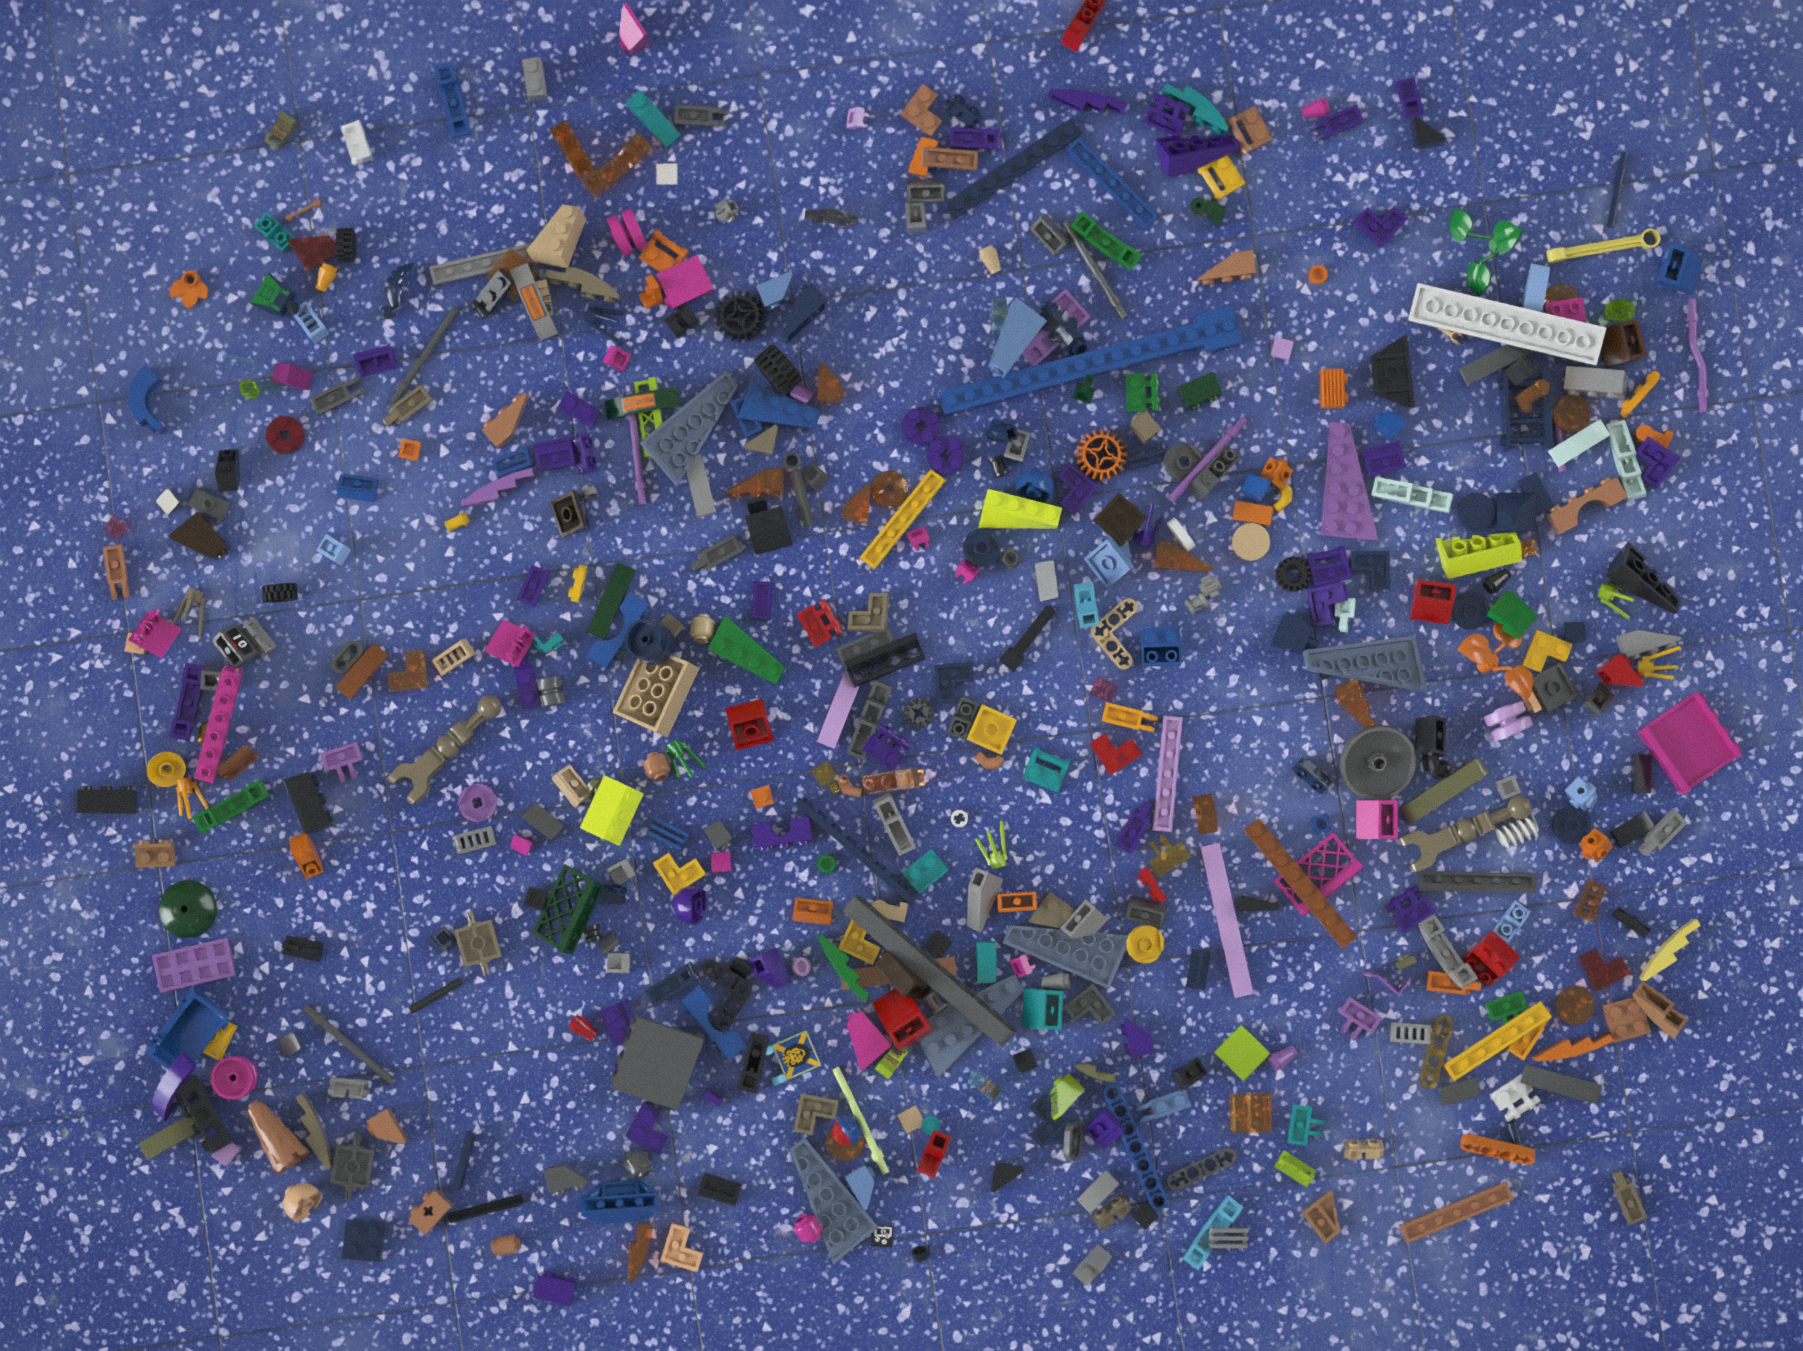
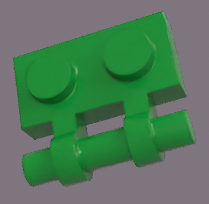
[1125,373,1161,413]

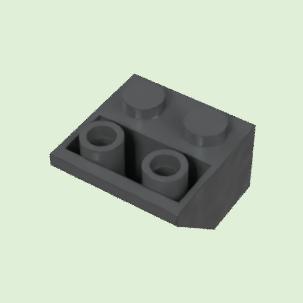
[544,1162,591,1195]

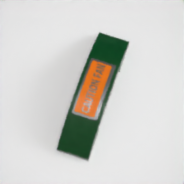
[605,388,680,420]

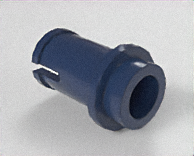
[1505,1121,1524,1145]

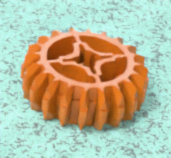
[1075,429,1127,481]

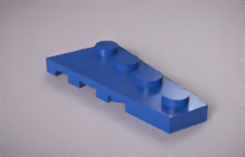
[737,382,822,429]

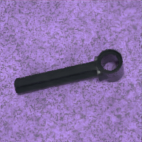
[999,605,1055,672]

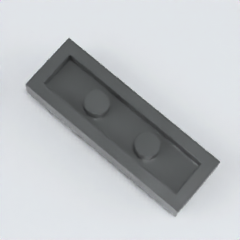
[836,626,895,667]

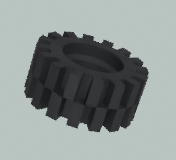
[336,228,357,263]
[1275,556,1311,592]
[262,583,298,603]

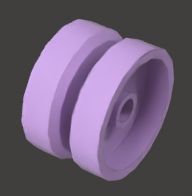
[1483,700,1534,742]

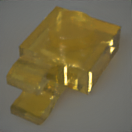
[811,760,840,795]

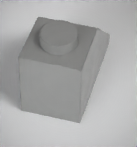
[1060,899,1108,939]

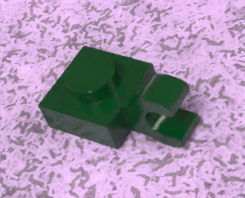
[1072,374,1096,404]

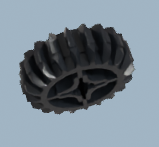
[714,291,766,343]

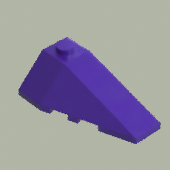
[1155,136,1240,177]

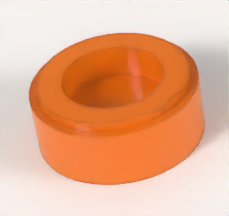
[1308,265,1328,285]

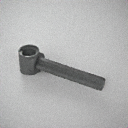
[783,452,814,526]

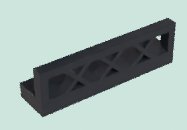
[844,633,925,688]

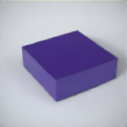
[703,1089,723,1107]

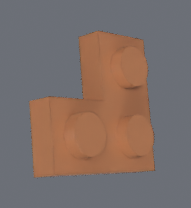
[900,84,942,137]

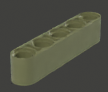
[1400,757,1489,824]

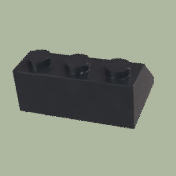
[283,772,334,834]

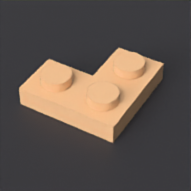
[660,1223,703,1272]

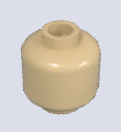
[690,614,716,644]

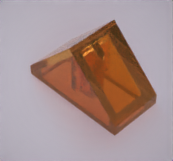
[1192,794,1218,835]

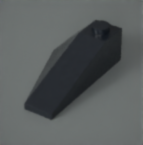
[1606,542,1681,614]

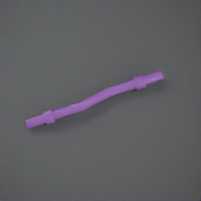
[1687,299,1709,413]

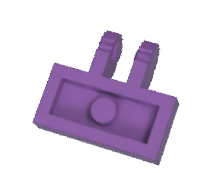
[320,742,363,783]
[1339,997,1382,1041]

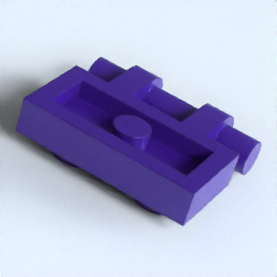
[1143,92,1190,137]
[862,724,911,771]
[1385,885,1436,933]

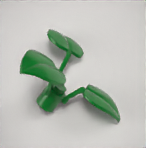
[1449,209,1523,296]

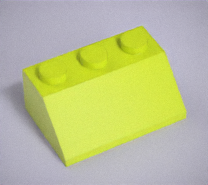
[580,775,644,846]

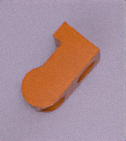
[1634,424,1674,448]

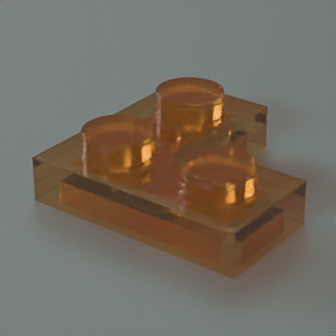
[388,649,429,693]

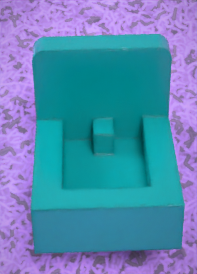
[534,633,565,654]

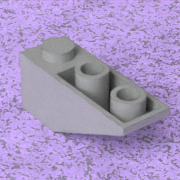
[1615,630,1682,661]
[967,868,1003,932]

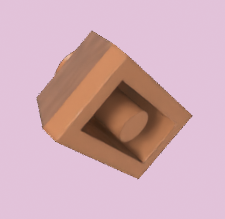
[367,1108,409,1144]

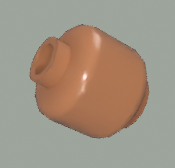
[643,752,671,782]

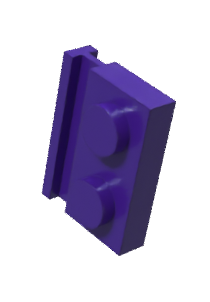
[533,437,576,472]
[1361,441,1406,478]
[599,1000,632,1047]
[1083,1109,1127,1149]

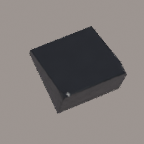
[746,496,768,515]
[729,956,752,978]
[1012,1048,1038,1074]

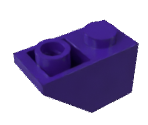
[749,948,792,989]
[1120,1019,1154,1058]

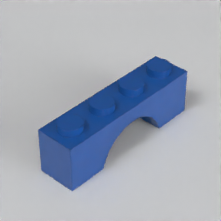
[587,592,650,670]
[681,986,748,1060]

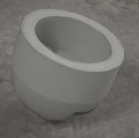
[582,484,598,500]

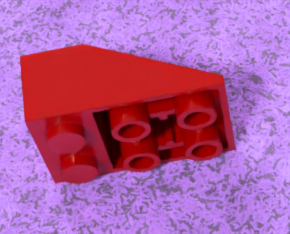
[872,988,934,1052]

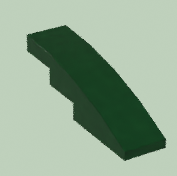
[587,563,636,640]

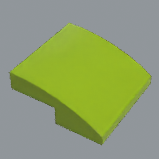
[1214,1025,1271,1082]

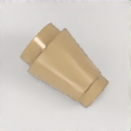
[979,245,1002,274]

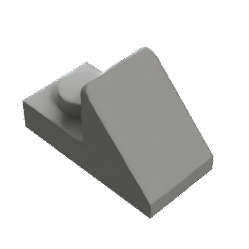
[1004,429,1031,462]
[1072,1244,1112,1286]

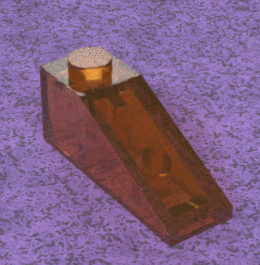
[1154,541,1213,573]

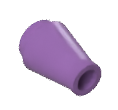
[1268,1045,1298,1071]

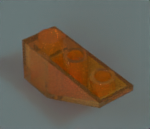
[549,120,595,179]
[726,468,785,498]
[1333,680,1376,728]
[862,768,925,795]

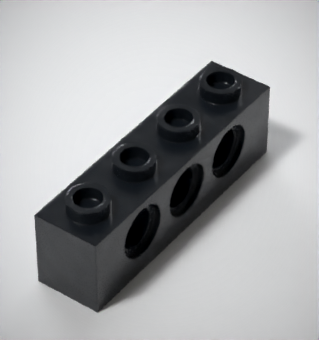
[175,1074,233,1155]

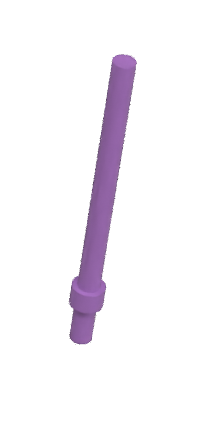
[626,391,647,505]
[1168,416,1247,502]

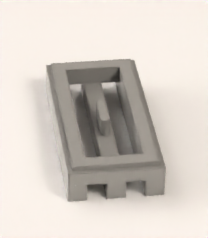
[1209,1227,1249,1248]

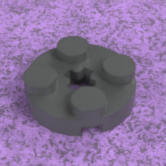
[1163,443,1202,481]

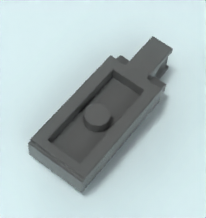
[691,535,743,572]

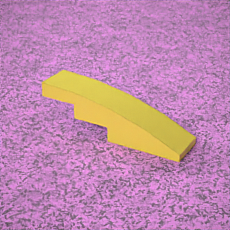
[1639,919,1701,981]

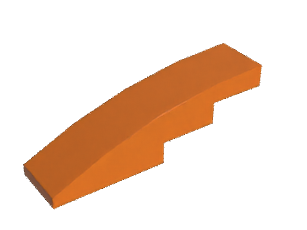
[1531,1033,1613,1061]

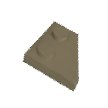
[1028,891,1076,928]

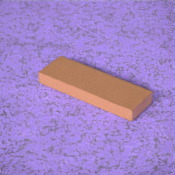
[921,147,978,171]

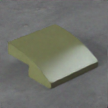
[1075,1062,1115,1082]

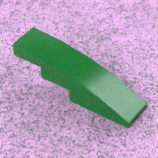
[818,934,870,1004]

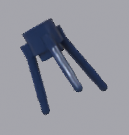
[584,306,624,345]

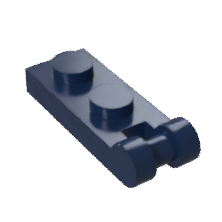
[645,961,701,1007]

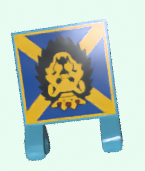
[766,1030,822,1086]

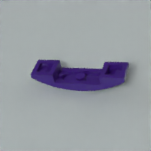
[169,662,205,741]
[152,1053,197,1121]

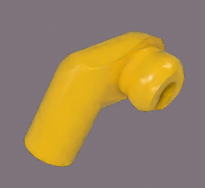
[1273,484,1292,513]

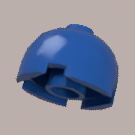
[1015,468,1054,503]

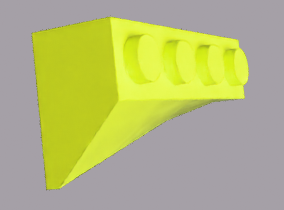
[978,489,1062,529]
[1435,532,1522,579]

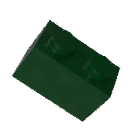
[1177,372,1222,411]

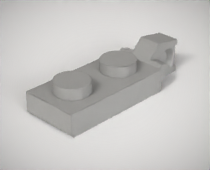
[1637,808,1687,856]

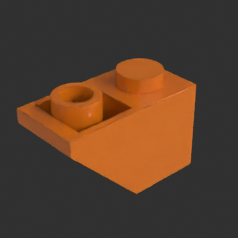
[289,833,324,879]

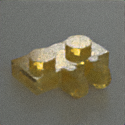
[1148,834,1191,878]

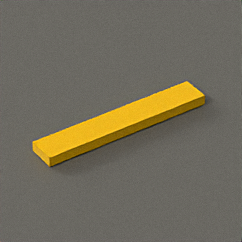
[859,469,946,570]
[1443,1001,1552,1081]

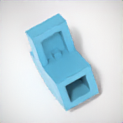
[1074,581,1099,628]

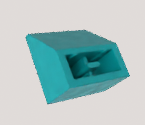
[1022,988,1063,1030]

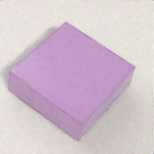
[1270,337,1294,361]

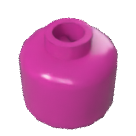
[794,1214,822,1243]

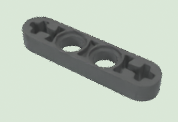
[1166,1147,1237,1190]

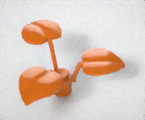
[1458,622,1533,699]

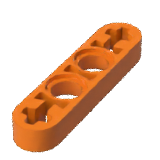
[1460,1134,1535,1165]

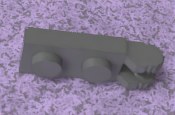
[674,104,728,127]
[310,377,366,416]

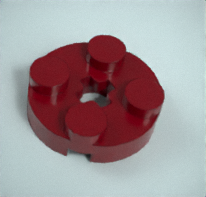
[265,416,305,454]

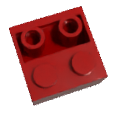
[1410,579,1456,625]
[1594,654,1644,689]
[1461,930,1520,987]

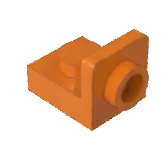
[639,275,664,309]

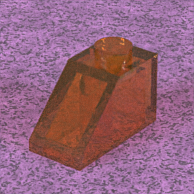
[817,363,845,405]
[841,484,871,524]

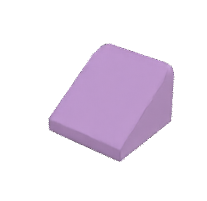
[211,1142,240,1166]

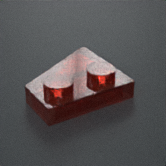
[287,235,337,272]

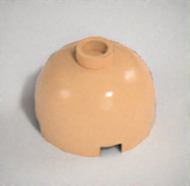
[283,1183,322,1222]

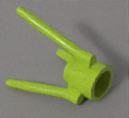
[1597,582,1634,619]
[975,820,1008,869]

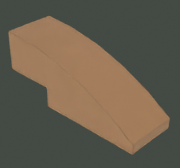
[1632,981,1689,1039]

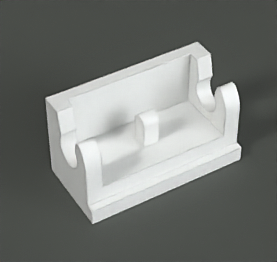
[341,120,373,166]

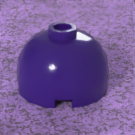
[672,886,707,925]

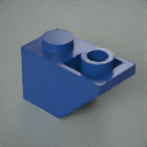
[1239,473,1272,503]

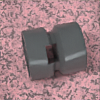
[537,676,566,707]

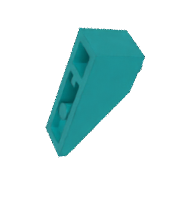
[626,90,681,148]

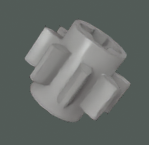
[715,198,739,224]
[1198,574,1222,599]

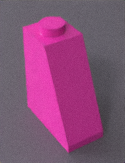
[847,1010,892,1071]

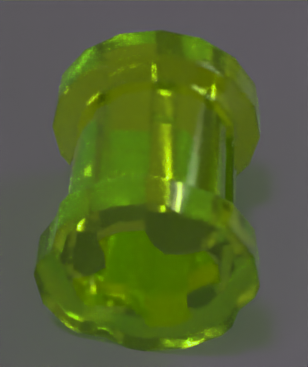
[239,380,260,399]

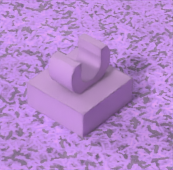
[846,107,869,130]

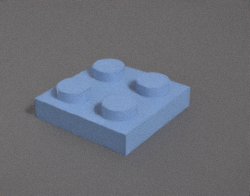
[1084,537,1134,589]

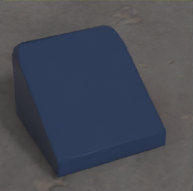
[1564,622,1586,642]
[427,926,456,955]

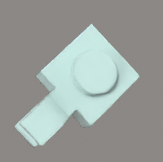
[1334,598,1356,632]

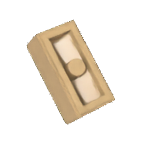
[552,764,591,808]

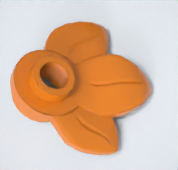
[170,270,208,309]

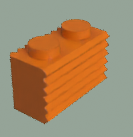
[1319,368,1348,409]
[997,891,1037,912]

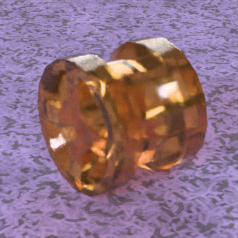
[1521,539,1539,558]

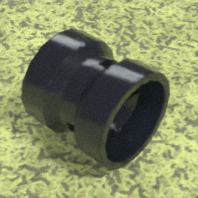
[1430,760,1452,780]

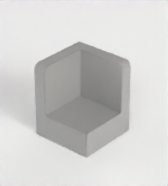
[606,858,637,884]
[606,953,631,973]

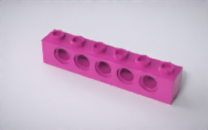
[194,665,244,783]

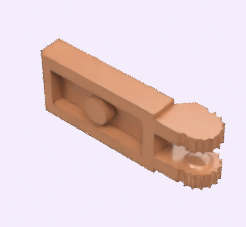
[103,544,130,600]

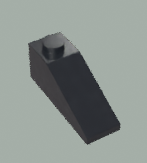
[738,1032,770,1093]

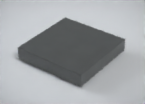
[1532,662,1578,714]

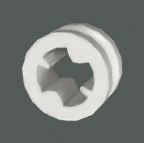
[951,810,968,827]

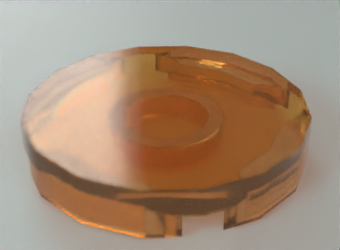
[1552,395,1590,433]
[1555,986,1595,1025]
[826,1128,865,1161]

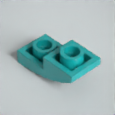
[254,212,297,254]
[975,941,996,983]

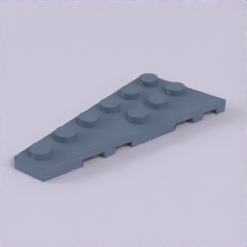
[640,371,738,487]
[1002,925,1128,989]

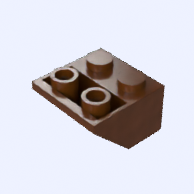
[1601,319,1647,368]

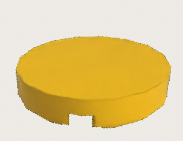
[1126,925,1164,963]

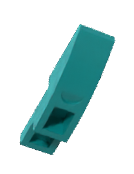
[1161,83,1228,135]

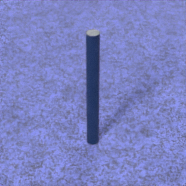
[1607,152,1629,228]

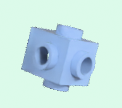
[1565,777,1598,811]

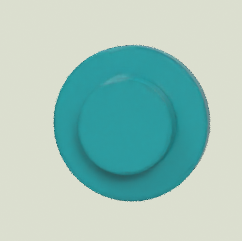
[921,1116,941,1135]

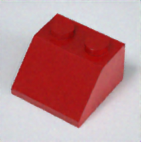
[725,698,774,750]

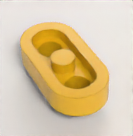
[568,565,588,603]

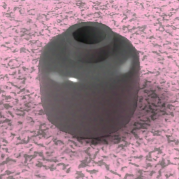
[623,1150,652,1179]

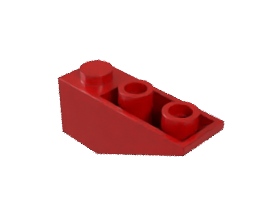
[1060,0,1106,52]

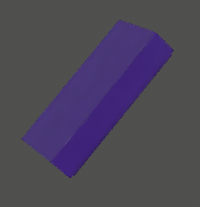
[751,581,773,620]

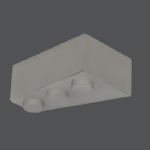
[1564,366,1629,400]

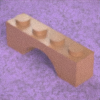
[1546,477,1628,536]

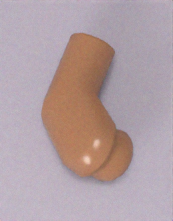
[974,751,1004,770]
[837,775,862,798]

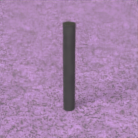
[409,978,463,1013]

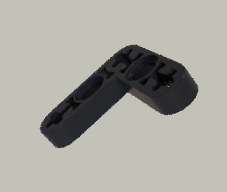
[702,960,752,1030]

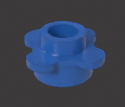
[1310,814,1331,835]

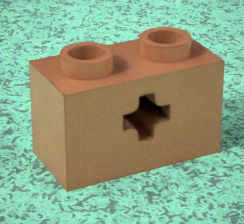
[408,1189,454,1235]

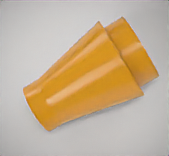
[315,262,338,292]

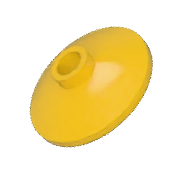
[147,752,186,787]

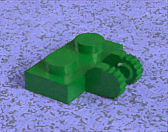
[1484,990,1528,1025]

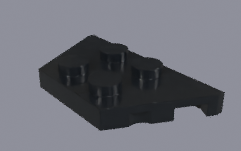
[1370,335,1415,409]

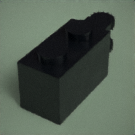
[1415,715,1446,772]

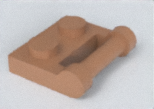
[1225,106,1273,155]

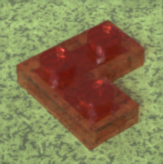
[1577,948,1631,991]

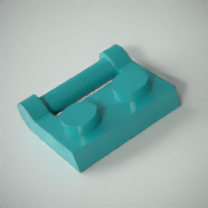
[1022,746,1070,793]

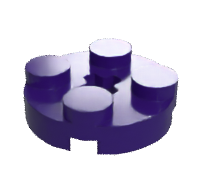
[902,407,940,446]
[927,436,965,475]

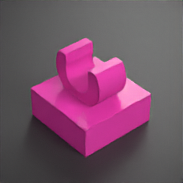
[907,526,930,551]
[955,559,980,584]
[1010,954,1036,978]

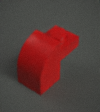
[917,1129,951,1178]

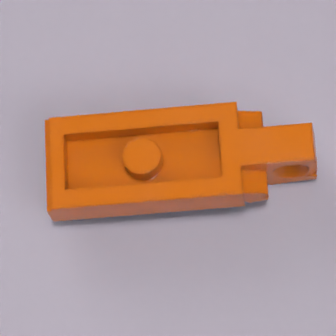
[1426,971,1481,995]

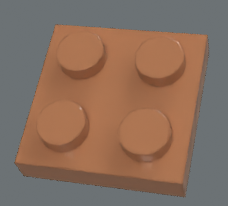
[1602,997,1651,1043]

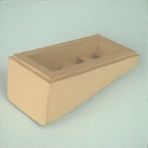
[431,639,476,676]

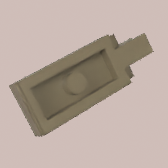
[383,385,433,428]
[1612,1170,1647,1226]

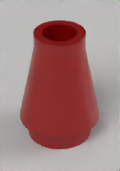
[568,1014,598,1041]

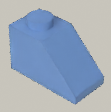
[756,271,793,310]
[845,1164,876,1211]

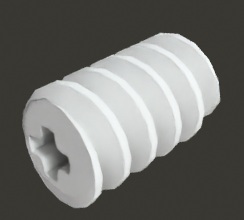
[1495,814,1539,850]

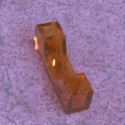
[581,132,653,200]

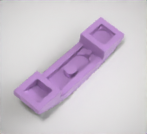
[817,671,863,749]

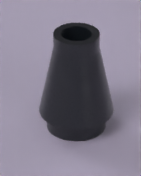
[1482,568,1512,595]

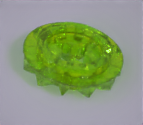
[1604,299,1636,323]

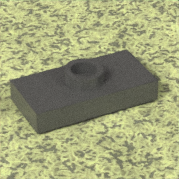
[188,488,231,521]

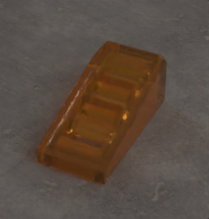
[1573,879,1606,922]

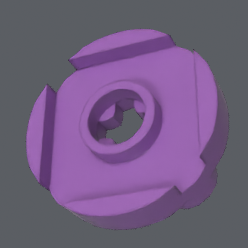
[458,784,497,822]

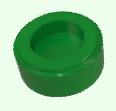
[817,854,836,874]

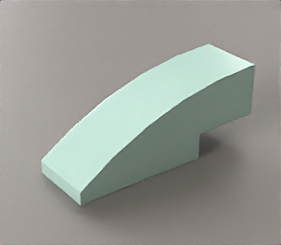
[1548,419,1610,467]

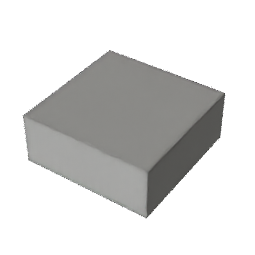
[1495,775,1521,800]

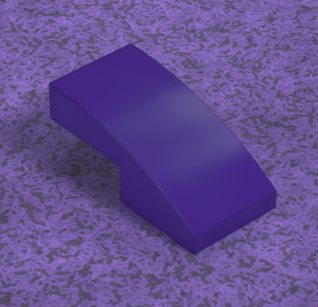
[1395,77,1424,119]

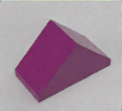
[271,363,313,391]

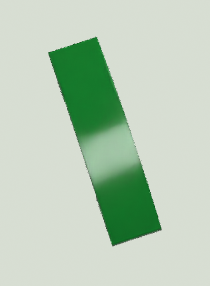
[1070,211,1143,271]
[192,779,270,834]

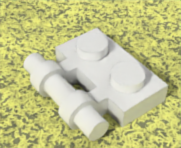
[1489,1073,1541,1122]

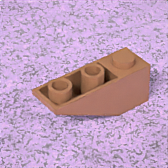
[1198,250,1256,286]
[482,393,529,449]

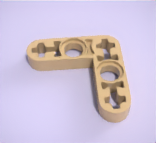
[1091,598,1138,670]

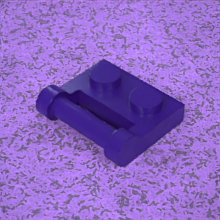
[1306,545,1352,587]

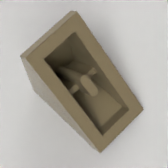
[744,424,778,456]

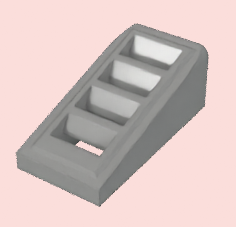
[453,826,497,855]
[1390,1022,1431,1045]

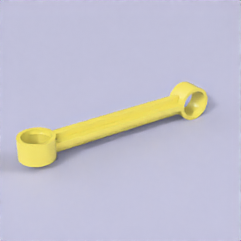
[1546,229,1660,263]

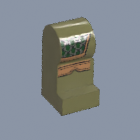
[265,111,299,151]

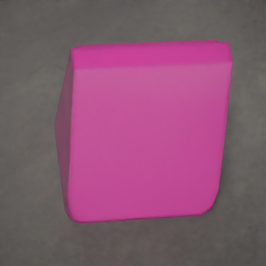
[603,345,631,372]
[511,834,533,855]
[711,852,732,872]

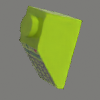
[1050,1073,1085,1120]

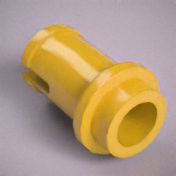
[444,512,470,532]

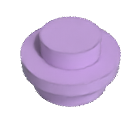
[792,957,811,976]

